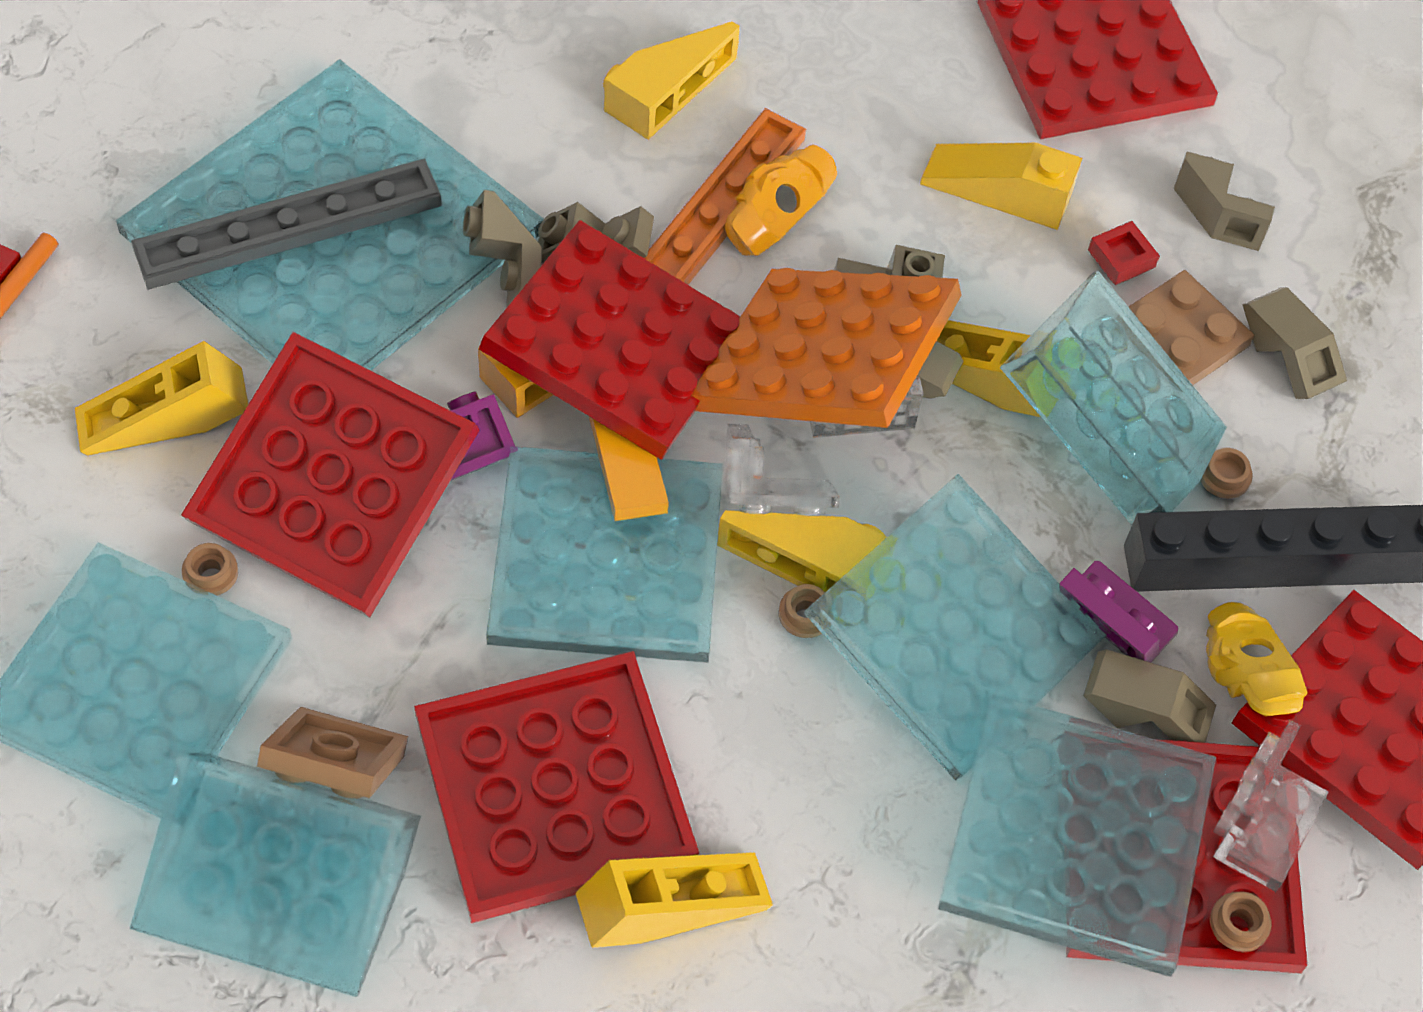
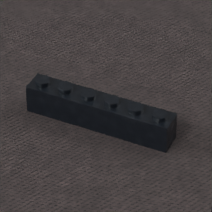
[1123,505,1423,592]

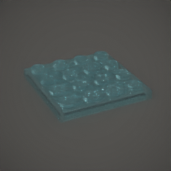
[486,446,723,663]
[803,474,1106,780]
[0,542,292,824]
[938,694,1216,977]

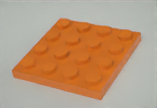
[691,268,962,428]

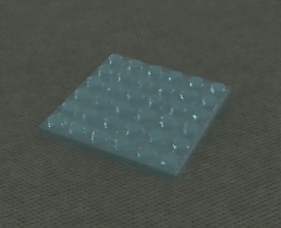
[116,59,544,371]

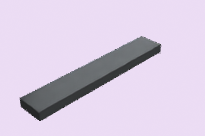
[131,158,442,290]

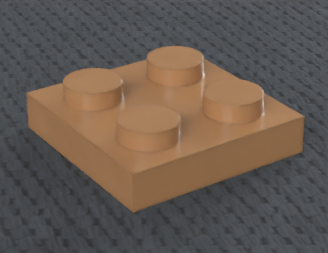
[1110,269,1255,395]
[257,707,408,799]

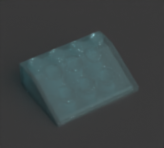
[1000,270,1227,525]
[129,751,421,997]

